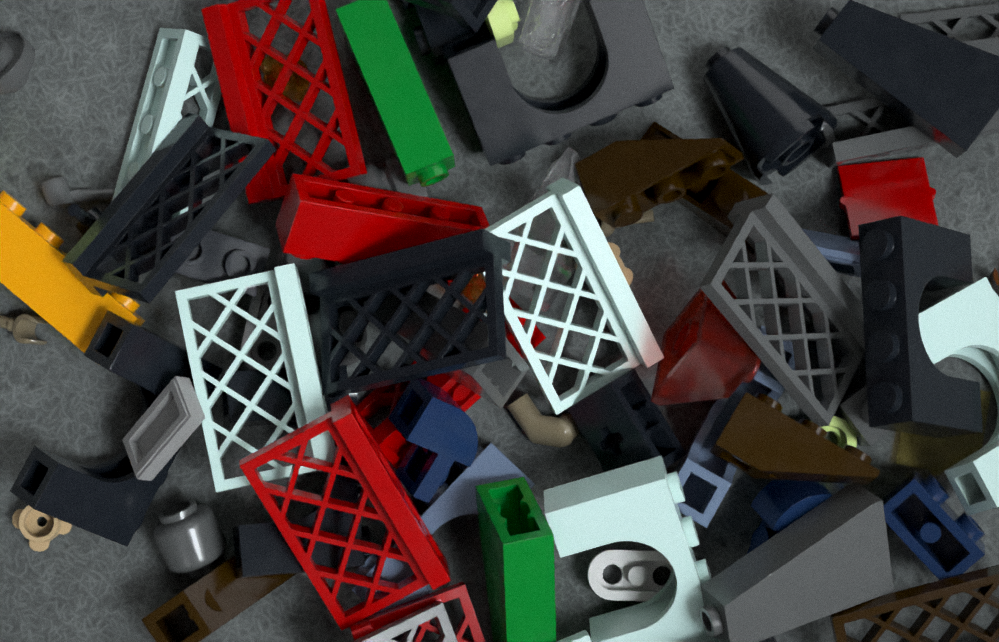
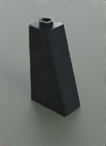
[813,0,999,158]

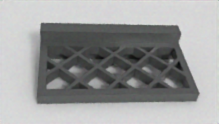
[699,193,865,427]

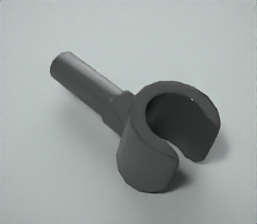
[41,177,114,210]

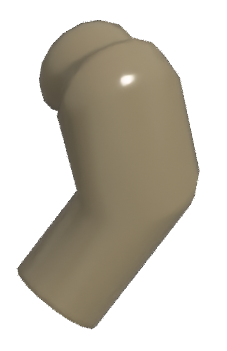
[507,393,579,448]

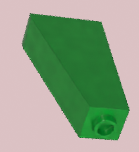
[335,0,455,187]
[475,477,556,642]

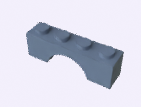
[674,326,796,528]
[352,443,535,624]

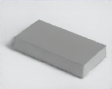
[122,376,205,481]

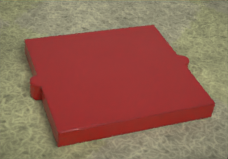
[837,157,939,241]

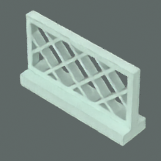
[480,177,664,415]
[175,263,336,493]

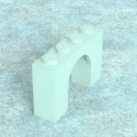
[919,277,999,516]
[544,455,720,642]

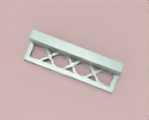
[112,28,222,218]

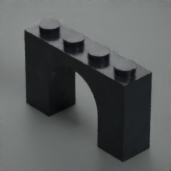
[440,0,674,166]
[858,216,983,438]
[10,310,223,547]
[220,365,371,579]

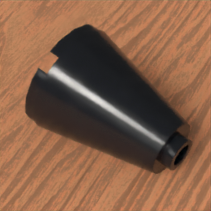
[704,47,837,185]

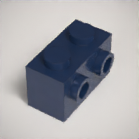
[882,470,985,580]

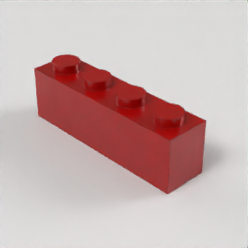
[275,173,490,284]

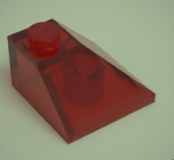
[651,279,761,406]

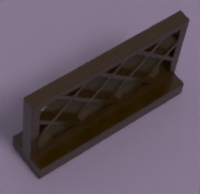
[829,564,999,642]

